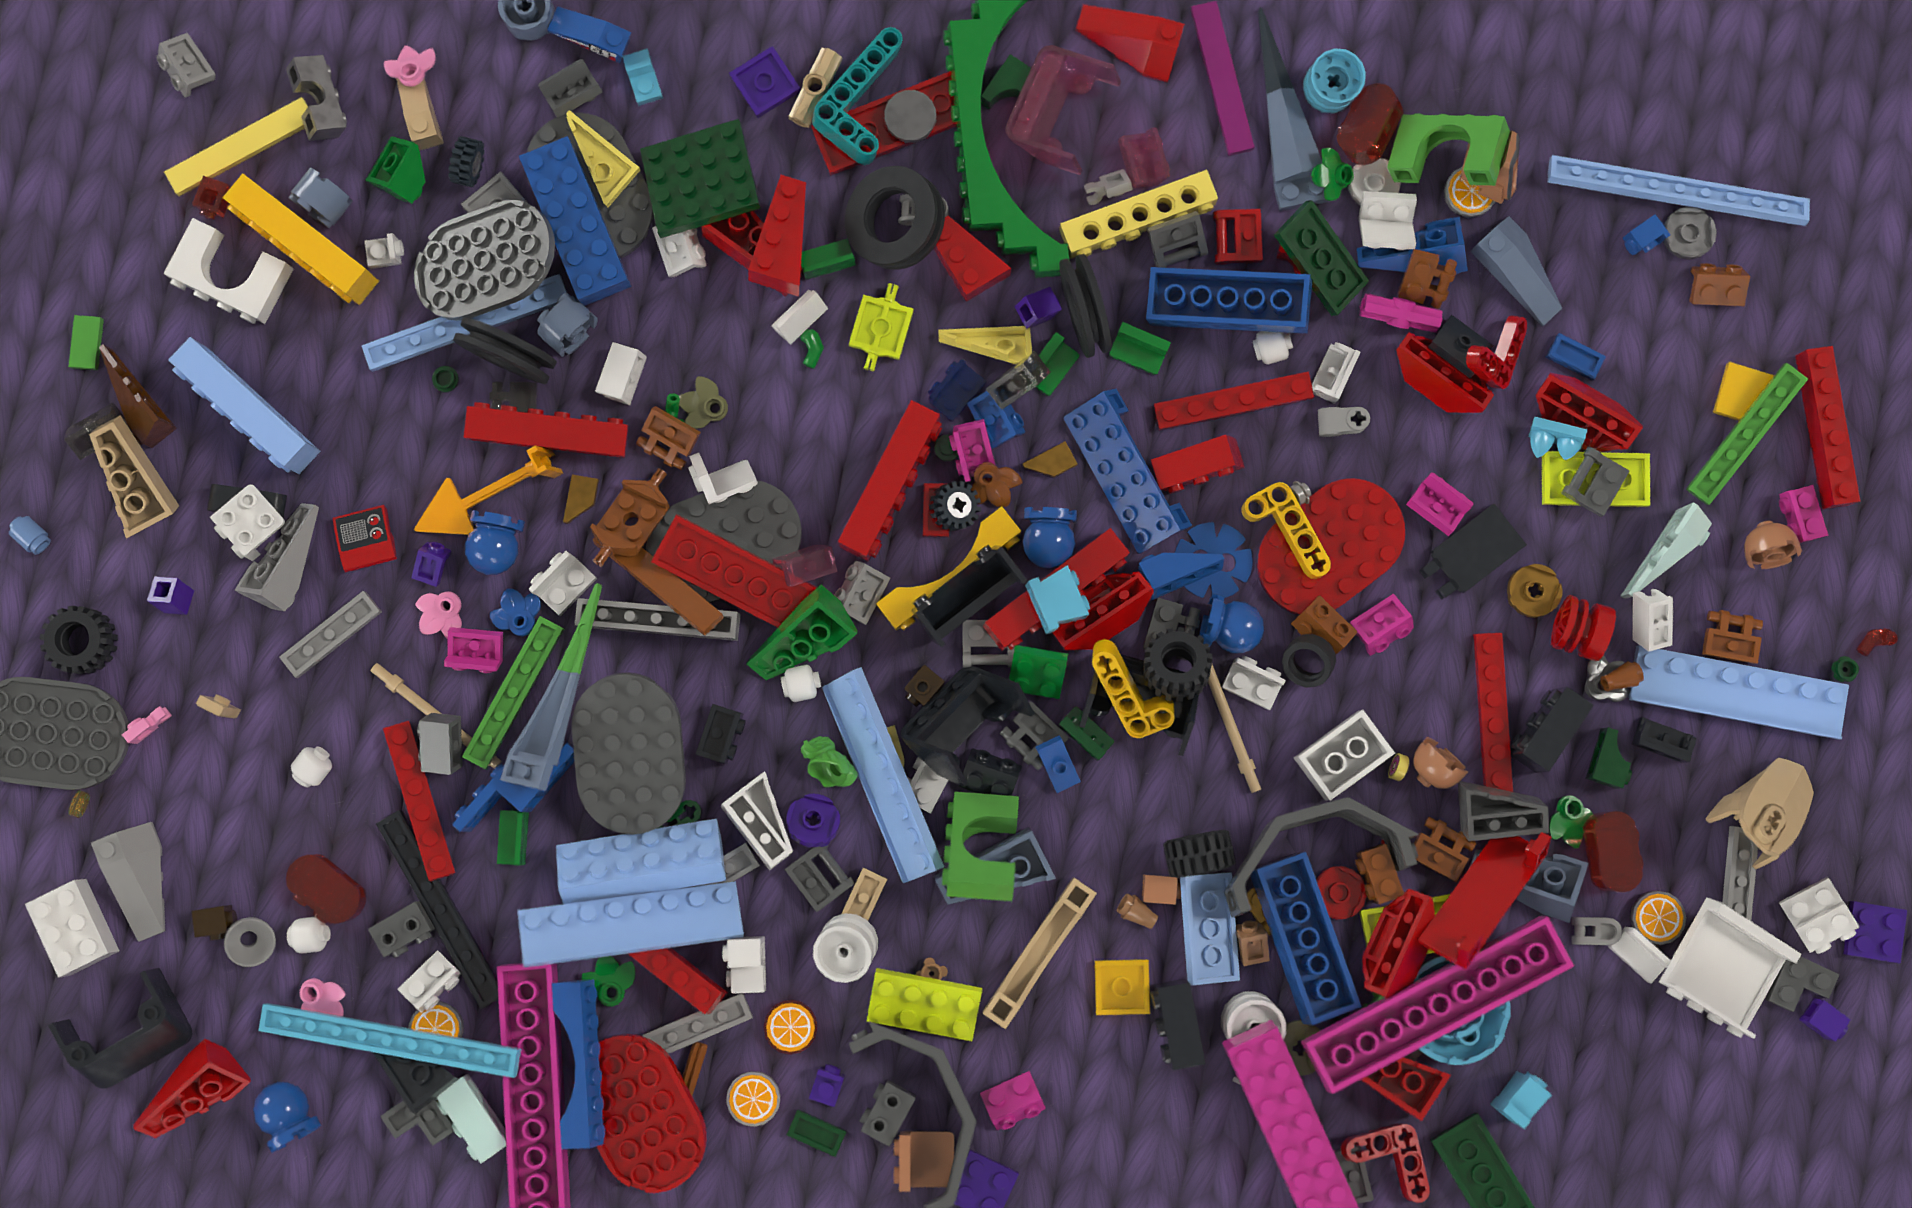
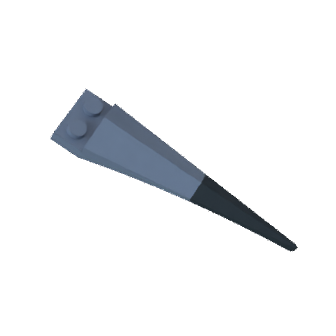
[1258,7,1330,212]

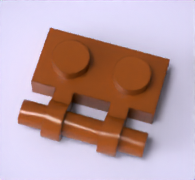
[1398,249,1457,309]
[636,406,701,470]
[1702,610,1763,664]
[1414,816,1476,882]

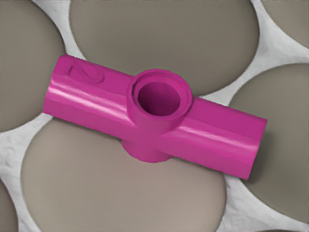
[1359,293,1443,333]

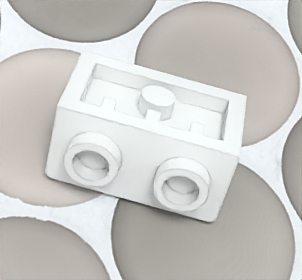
[652,226,707,277]
[1221,656,1286,710]
[907,757,948,814]
[398,950,461,1013]

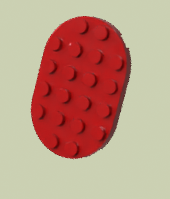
[1257,478,1405,614]
[573,1034,707,1193]

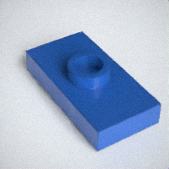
[1036,735,1081,793]

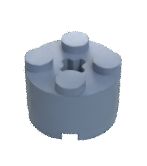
[498,0,555,40]
[288,167,353,228]
[537,293,598,356]

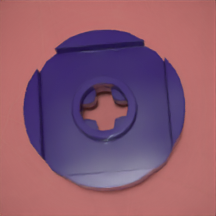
[786,794,840,847]

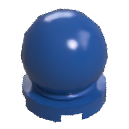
[1023,507,1077,569]
[465,510,525,575]
[1199,593,1264,654]
[253,1082,321,1153]

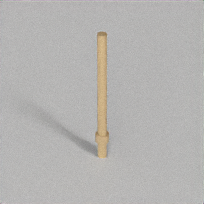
[371,663,502,769]
[1208,665,1261,793]

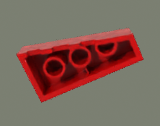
[748,175,806,297]
[702,211,802,297]

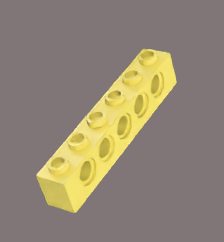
[1059,170,1218,259]

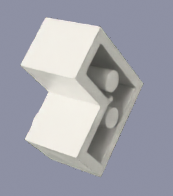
[723,936,766,993]

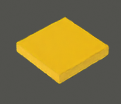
[1713,362,1775,421]
[1094,959,1150,1015]

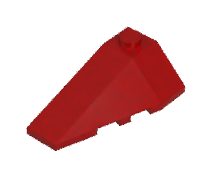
[1076,4,1185,82]

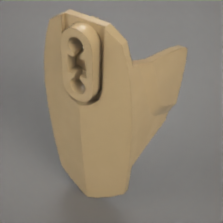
[1706,758,1814,870]

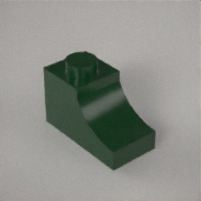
[981,54,1037,110]
[1585,727,1632,789]

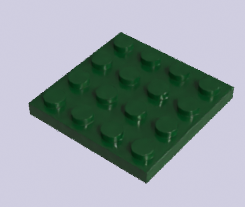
[640,119,761,238]

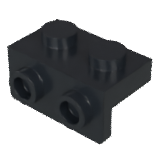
[696,704,746,764]
[959,748,1022,796]

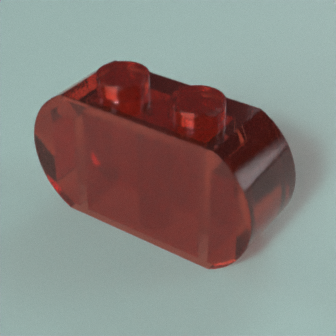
[1337,83,1404,165]
[1583,811,1644,892]
[286,854,366,923]

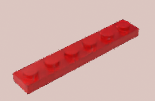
[1154,371,1314,431]
[1474,633,1513,792]
[383,721,456,882]

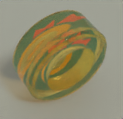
[68,790,90,818]

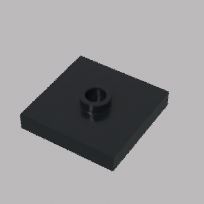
[1428,314,1494,379]

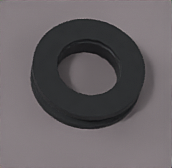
[845,166,945,270]
[1059,254,1112,358]
[453,317,557,384]

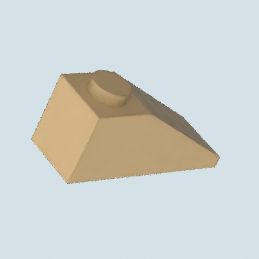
[397,78,444,151]

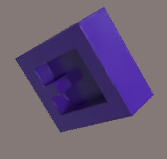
[412,542,451,587]
[809,1064,845,1107]

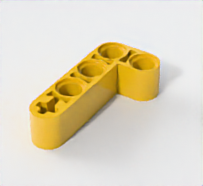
[1241,482,1331,579]
[1092,639,1175,738]

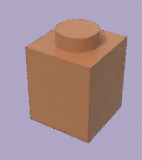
[1141,874,1181,905]

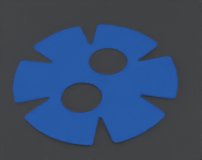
[1175,522,1253,598]

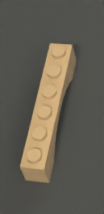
[983,877,1097,1029]

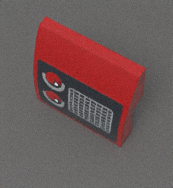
[333,505,397,572]

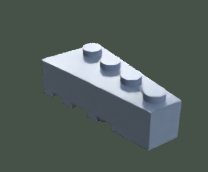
[934,827,1056,904]

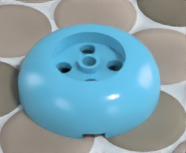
[1415,956,1511,1065]

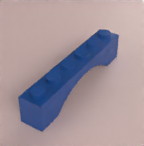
[552,979,605,1149]

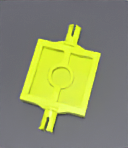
[849,283,914,371]

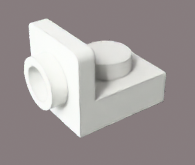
[365,233,404,269]

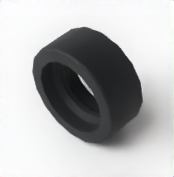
[1282,634,1336,687]

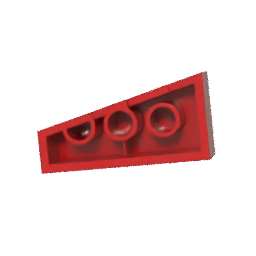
[1360,1057,1451,1121]

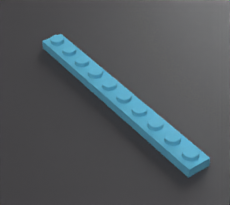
[259,1003,521,1077]

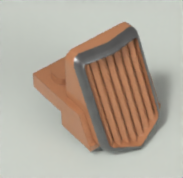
[1460,131,1520,204]

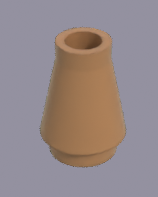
[1117,894,1158,929]

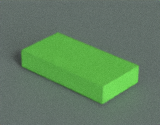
[69,315,104,370]

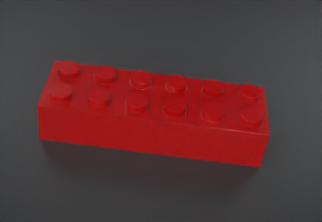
[838,400,942,562]

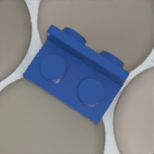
[967,387,1025,449]

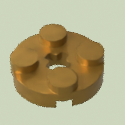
[1507,564,1563,618]

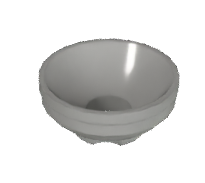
[224,917,276,967]

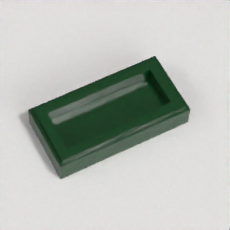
[786,1109,847,1157]

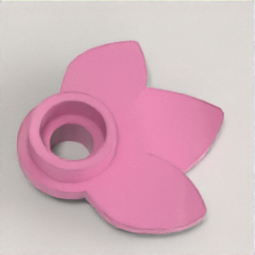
[384,45,436,86]
[415,591,462,639]
[300,978,346,1017]

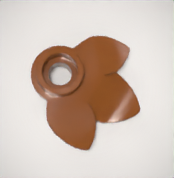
[971,462,1022,507]

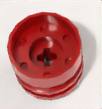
[1551,595,1616,661]

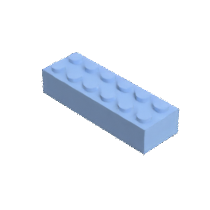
[168,337,321,474]
[556,819,726,904]

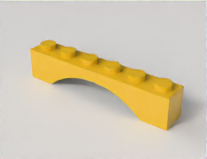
[876,506,1021,631]

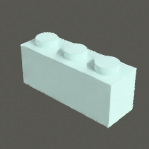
[437,1074,506,1163]

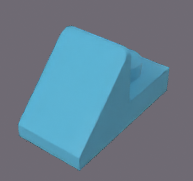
[623,49,663,106]

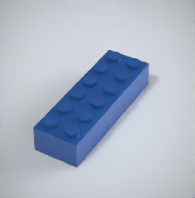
[519,136,632,306]
[1146,267,1312,334]
[1250,852,1361,1025]

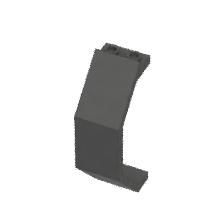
[1224,797,1419,918]
[849,1022,976,1208]

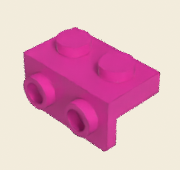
[949,419,996,482]
[1406,472,1474,536]
[444,627,503,673]
[980,1071,1046,1130]

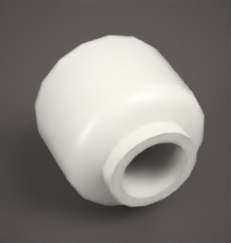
[1253,331,1293,364]
[781,665,821,702]
[291,747,332,787]
[287,917,330,953]

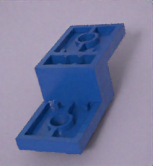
[452,743,575,832]

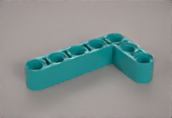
[812,27,903,165]

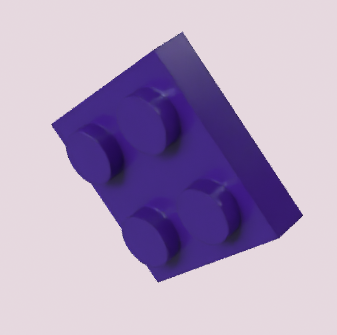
[729,46,801,119]
[1843,901,1907,963]
[954,1149,1019,1208]

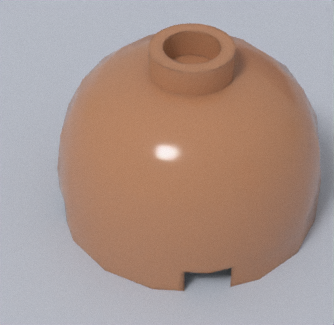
[1744,521,1802,569]
[1413,737,1468,789]

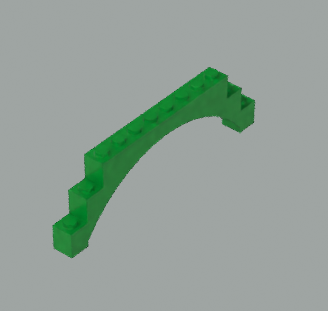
[943,0,1069,278]

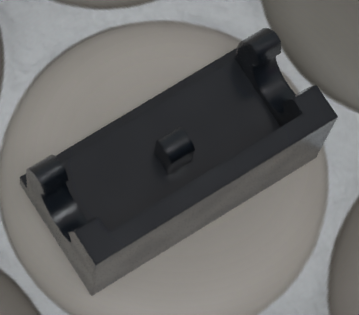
[1631,717,1697,763]

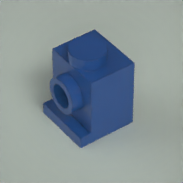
[1622,214,1671,255]

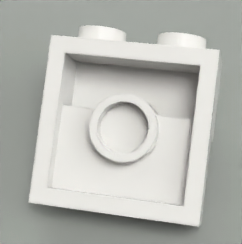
[1779,877,1859,954]

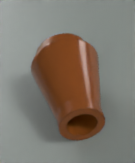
[1601,661,1644,692]

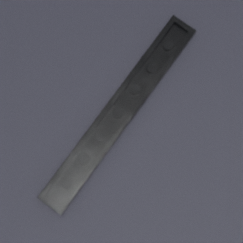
[376,810,499,1009]

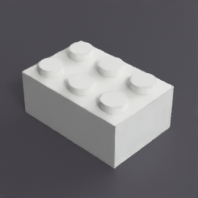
[1294,710,1395,801]
[25,879,119,978]

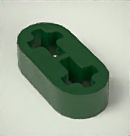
[656,800,702,829]

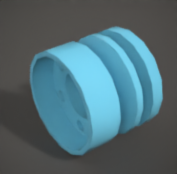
[1303,48,1366,113]

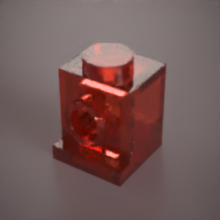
[192,175,231,220]

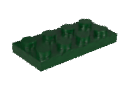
[1274,200,1369,316]
[1430,1112,1535,1208]

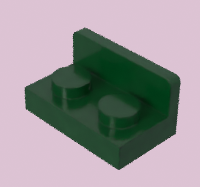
[1058,707,1114,761]

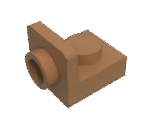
[1236,921,1270,966]

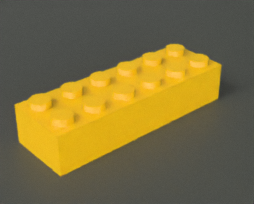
[223,173,379,305]

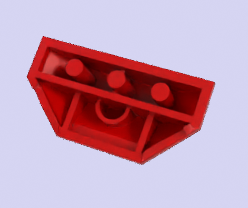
[1396,332,1494,413]
[1535,372,1643,452]
[1052,572,1154,650]
[1362,888,1435,999]

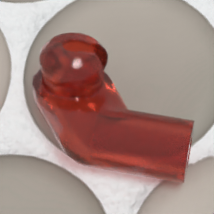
[1856,628,1898,656]

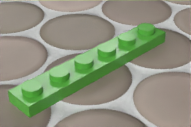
[1686,363,1808,505]
[462,616,564,770]

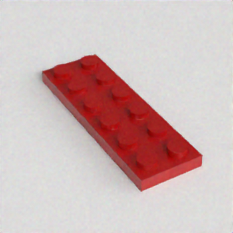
[811,71,957,176]
[651,514,817,627]

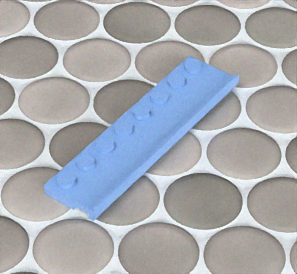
[1628,645,1849,740]
[822,667,944,883]
[518,881,744,968]

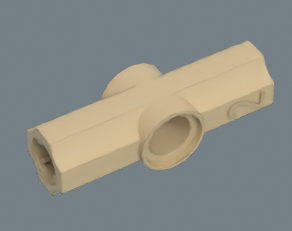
[788,48,842,128]

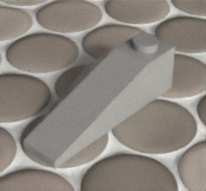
[235,503,319,611]

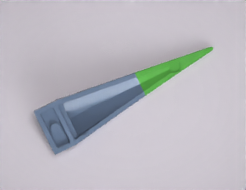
[500,583,602,791]

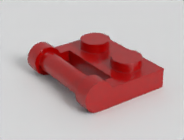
[1213,209,1263,265]

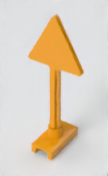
[414,446,564,535]

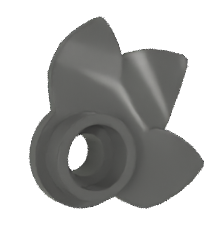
[1585,655,1630,702]

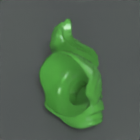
[801,736,858,788]

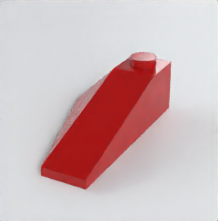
[133,1039,251,1138]

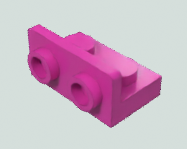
[1779,485,1828,543]
[1350,594,1414,656]

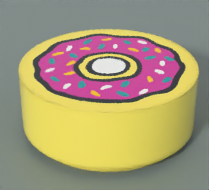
[1388,753,1409,781]

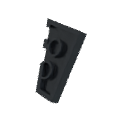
[372,1052,459,1114]

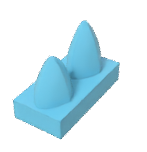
[1528,417,1587,460]

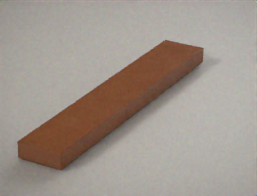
[592,537,724,636]

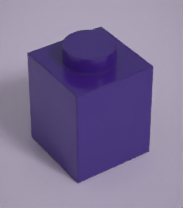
[1014,287,1062,329]
[147,576,194,615]
[1799,998,1851,1042]

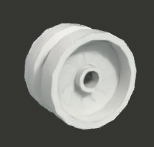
[813,913,878,983]
[1221,991,1286,1040]

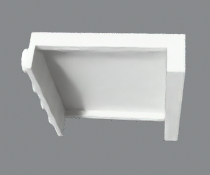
[1659,898,1801,1039]

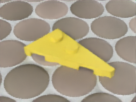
[566,110,640,208]
[938,326,1033,368]

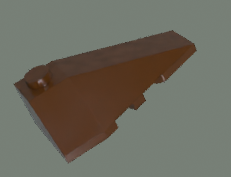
[99,344,177,448]

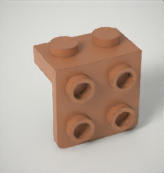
[894,1131,954,1192]

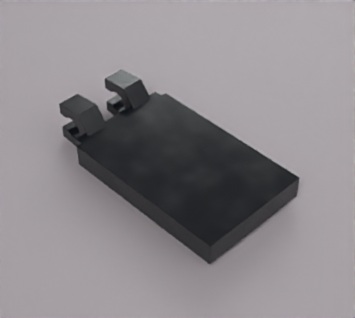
[1419,504,1527,600]

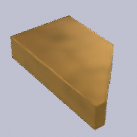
[1022,441,1078,478]
[563,474,599,524]

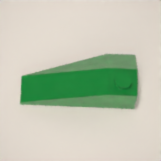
[746,585,858,680]

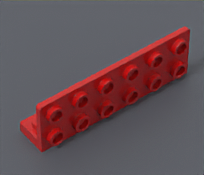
[1418,832,1551,970]

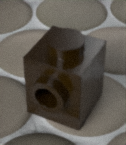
[904,664,945,707]
[191,905,238,941]

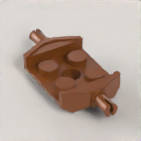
[590,468,670,567]

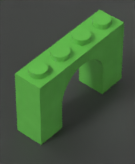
[1387,114,1510,186]
[942,792,1019,901]

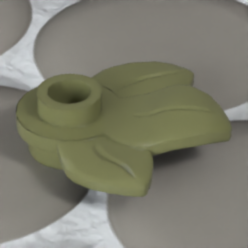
[679,376,728,429]

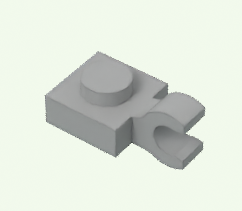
[1084,169,1133,205]

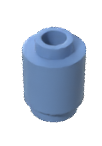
[9,516,51,555]

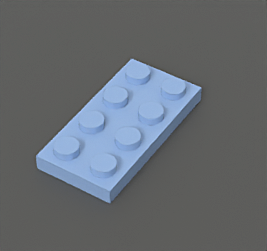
[1180,872,1240,985]

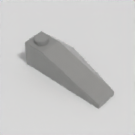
[91,822,165,942]

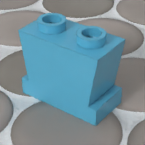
[1025,565,1090,634]
[1490,1071,1551,1129]

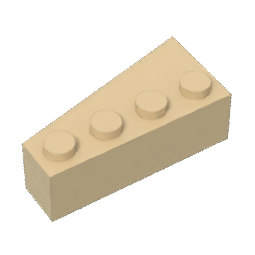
[89,416,179,538]

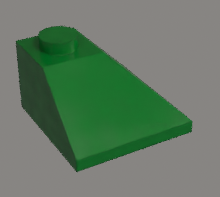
[366,136,426,204]

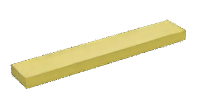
[164,97,308,196]

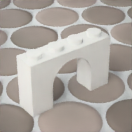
[164,218,293,324]

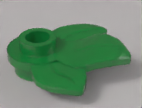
[1311,148,1354,201]
[1549,795,1596,849]
[582,956,636,1006]

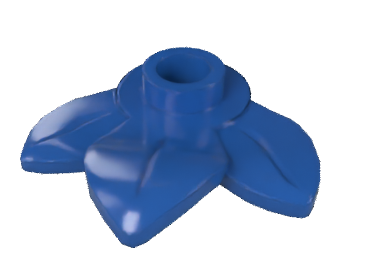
[490,588,541,636]

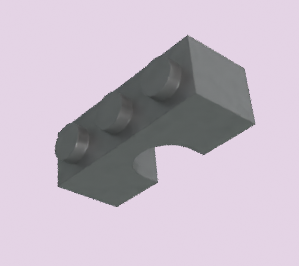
[286,55,347,141]

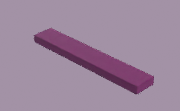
[1191,1,1255,156]

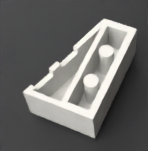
[721,771,793,871]

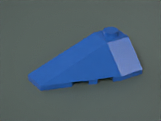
[1357,217,1468,274]

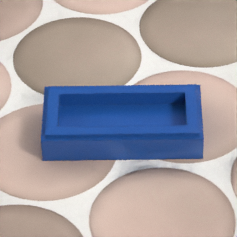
[1546,333,1606,381]

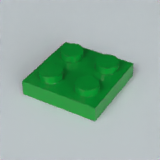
[1009,645,1068,699]

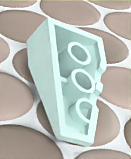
[1621,502,1712,599]

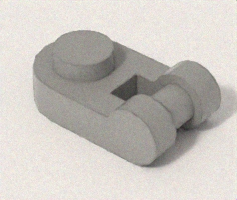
[1571,917,1622,945]

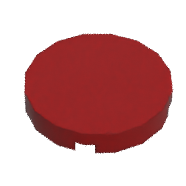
[1316,866,1367,920]

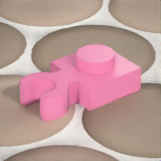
[122,706,172,744]

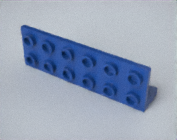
[1064,389,1192,554]

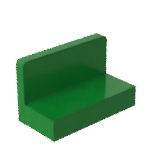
[801,239,856,280]
[1109,322,1171,375]
[1024,332,1079,396]
[497,810,529,865]

